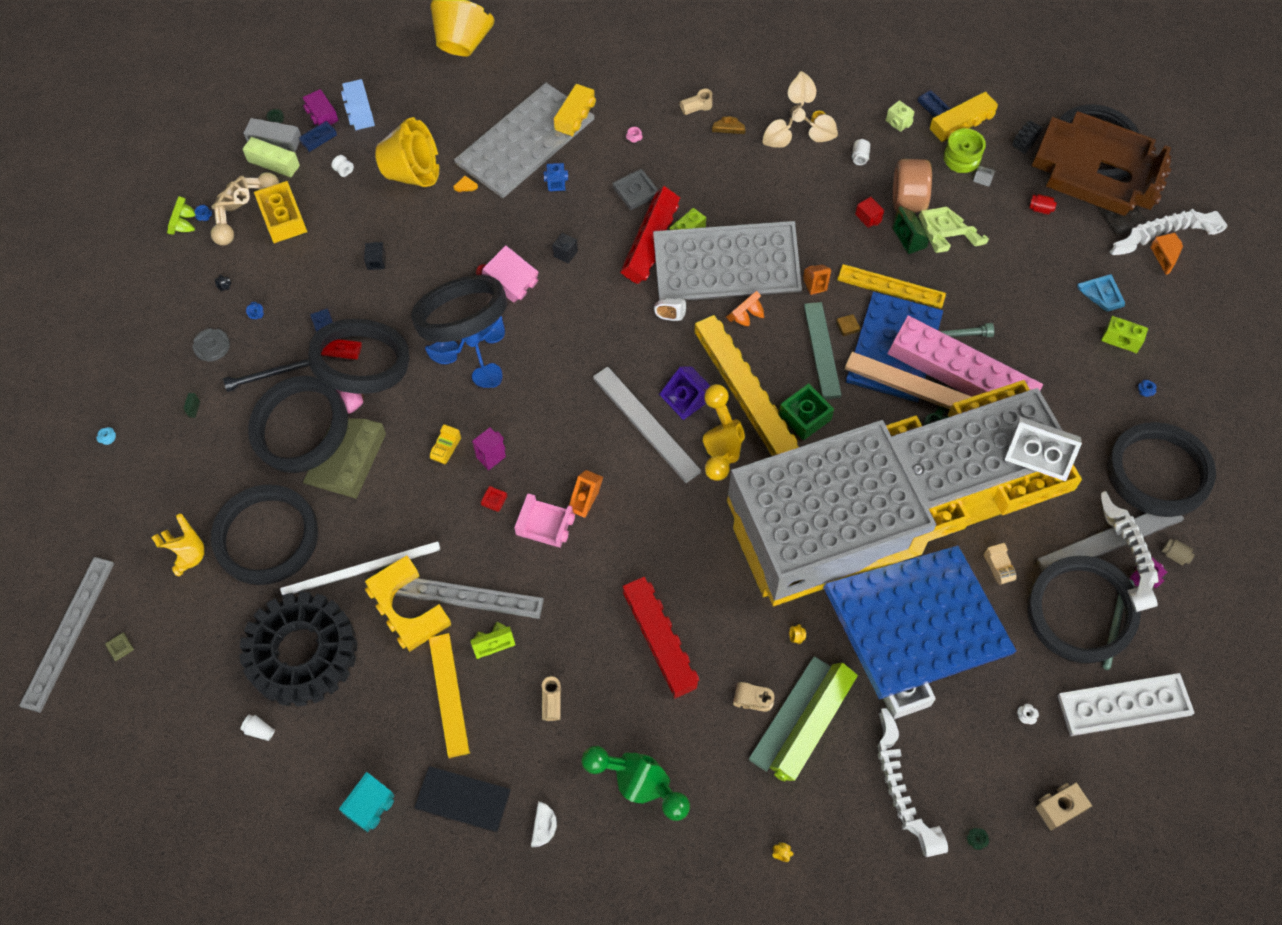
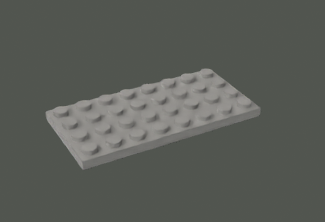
[454,83,594,198]
[653,221,802,301]

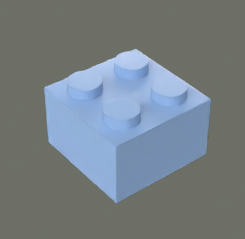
[341,79,375,130]

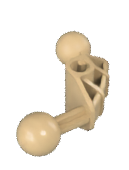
[211,173,279,246]

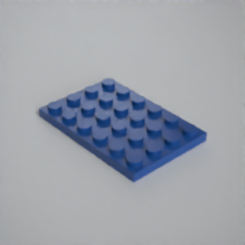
[846,292,943,403]

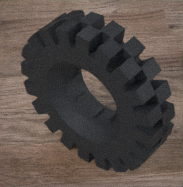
[239,592,357,706]

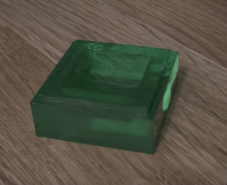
[183,393,200,418]

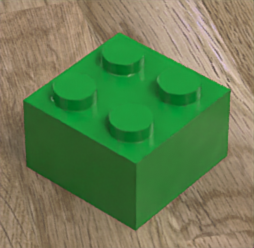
[779,384,834,441]

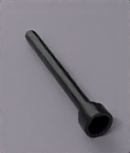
[223,358,310,392]

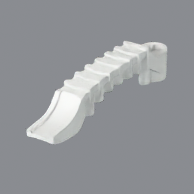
[1110,209,1227,255]
[1101,491,1158,612]
[877,708,948,857]

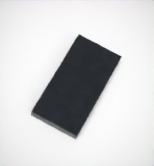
[414,766,511,833]

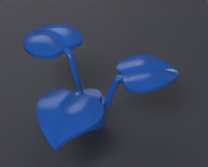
[425,316,505,388]

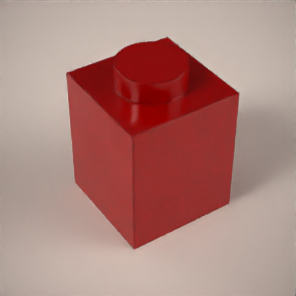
[855,197,884,228]

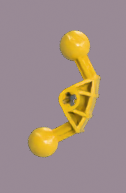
[703,384,745,481]

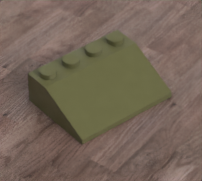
[303,418,386,499]

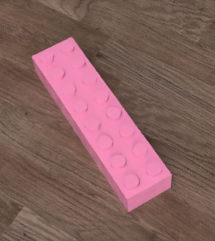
[887,316,1043,397]

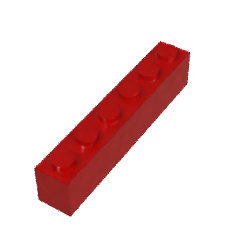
[620,186,680,284]
[622,577,699,699]

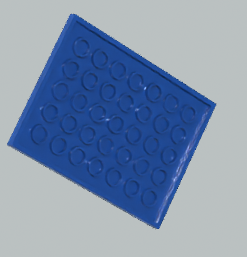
[823,546,1017,700]

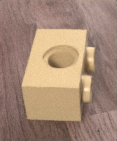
[1035,783,1092,830]

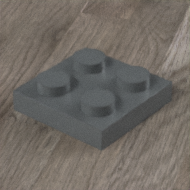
[613,169,658,210]

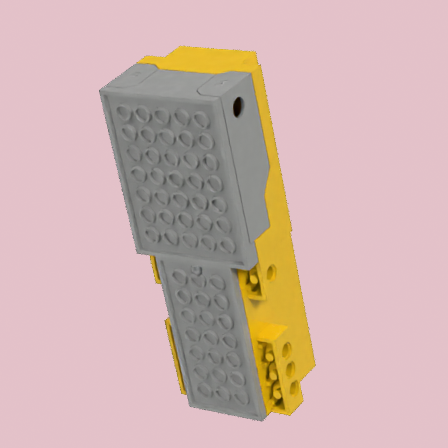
[727,380,1082,606]

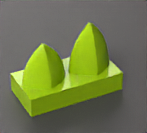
[167,196,196,235]
[470,622,515,659]

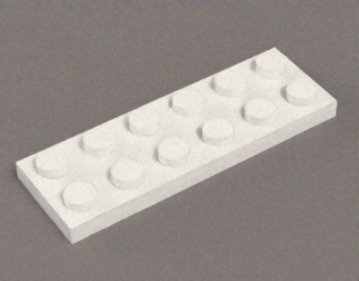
[1058,673,1195,736]

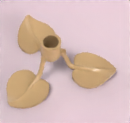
[762,71,838,147]

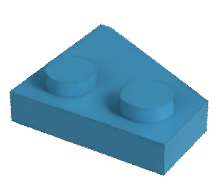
[1077,274,1125,312]

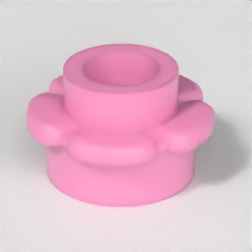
[626,127,643,143]

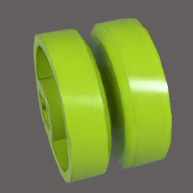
[944,128,986,173]

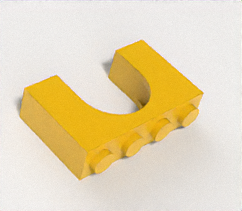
[365,555,451,652]

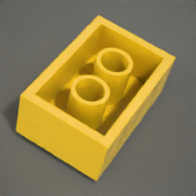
[254,181,307,243]

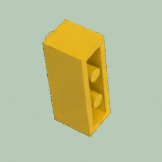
[554,84,596,137]

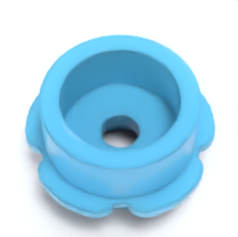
[97,427,116,445]

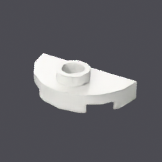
[531,801,557,847]

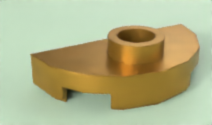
[712,116,746,134]

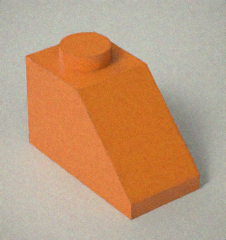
[1150,233,1183,275]
[803,264,831,295]
[569,470,603,518]

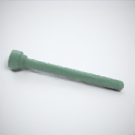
[940,323,994,338]
[1102,579,1134,670]

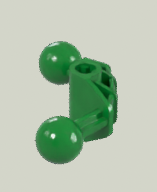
[581,746,690,821]

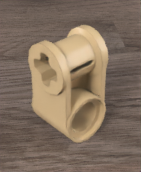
[733,682,774,712]

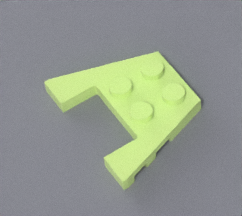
[919,207,989,253]

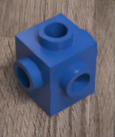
[544,163,568,191]

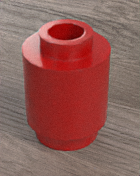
[1029,194,1057,215]

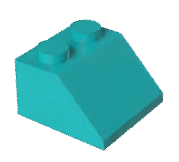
[339,772,394,832]

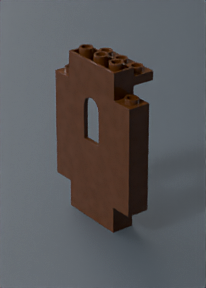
[1032,111,1172,216]

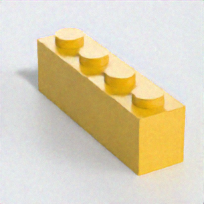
[930,92,998,142]

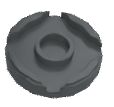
[192,328,230,362]

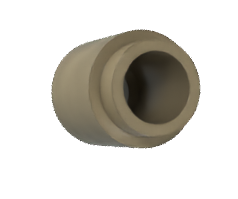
[1161,538,1195,566]

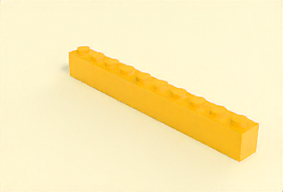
[694,315,799,456]

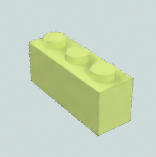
[243,137,300,177]

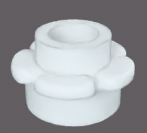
[1017,704,1039,725]

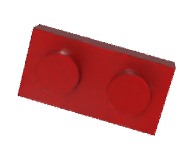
[321,339,362,360]

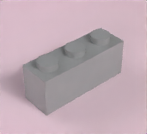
[244,118,301,153]

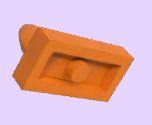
[726,291,764,326]

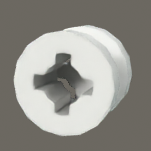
[332,155,354,177]

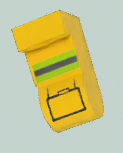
[430,424,461,464]

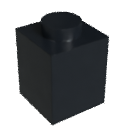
[553,233,578,264]
[364,242,386,270]

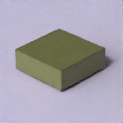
[105,632,134,661]

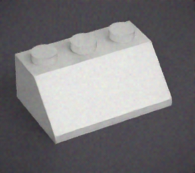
[1005,417,1082,481]

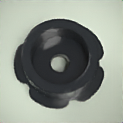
[215,274,231,292]

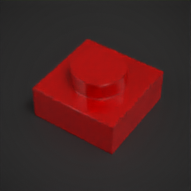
[481,486,507,512]

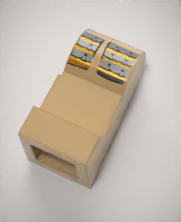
[984,543,1016,585]

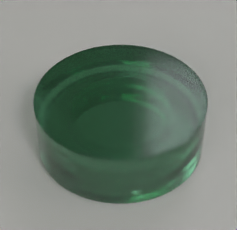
[266,109,284,124]

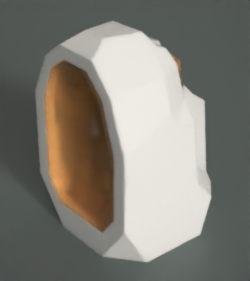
[654,298,686,321]

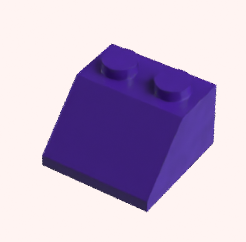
[659,366,710,420]

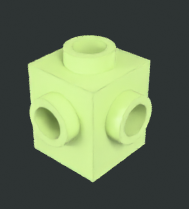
[886,100,915,132]

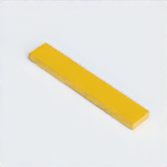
[837,264,946,310]
[429,633,470,758]

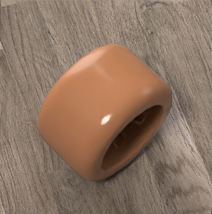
[893,159,932,213]

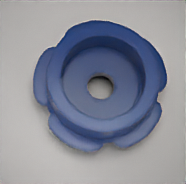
[195,205,212,221]
[246,302,264,319]
[1138,380,1157,397]

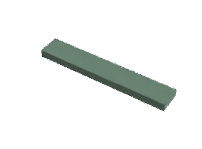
[804,302,841,399]
[749,657,831,772]

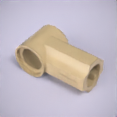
[679,89,712,115]
[542,676,561,721]

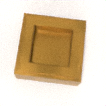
[836,314,860,336]

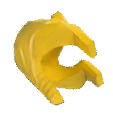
[152,514,204,577]

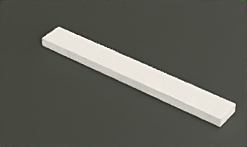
[280,542,441,595]

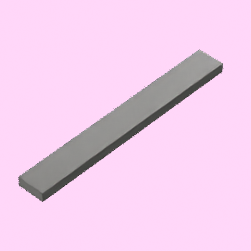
[593,367,701,483]
[1037,513,1184,571]
[19,557,114,713]
[395,578,544,619]

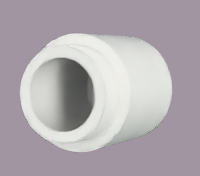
[852,139,870,165]

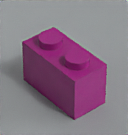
[303,89,338,126]
[472,427,506,471]

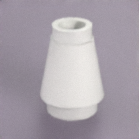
[241,714,275,741]

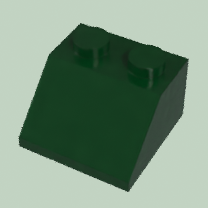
[892,206,929,254]

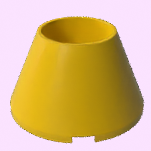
[430,0,495,57]
[376,117,439,187]

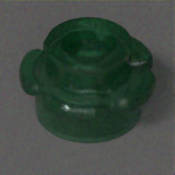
[967,828,989,850]

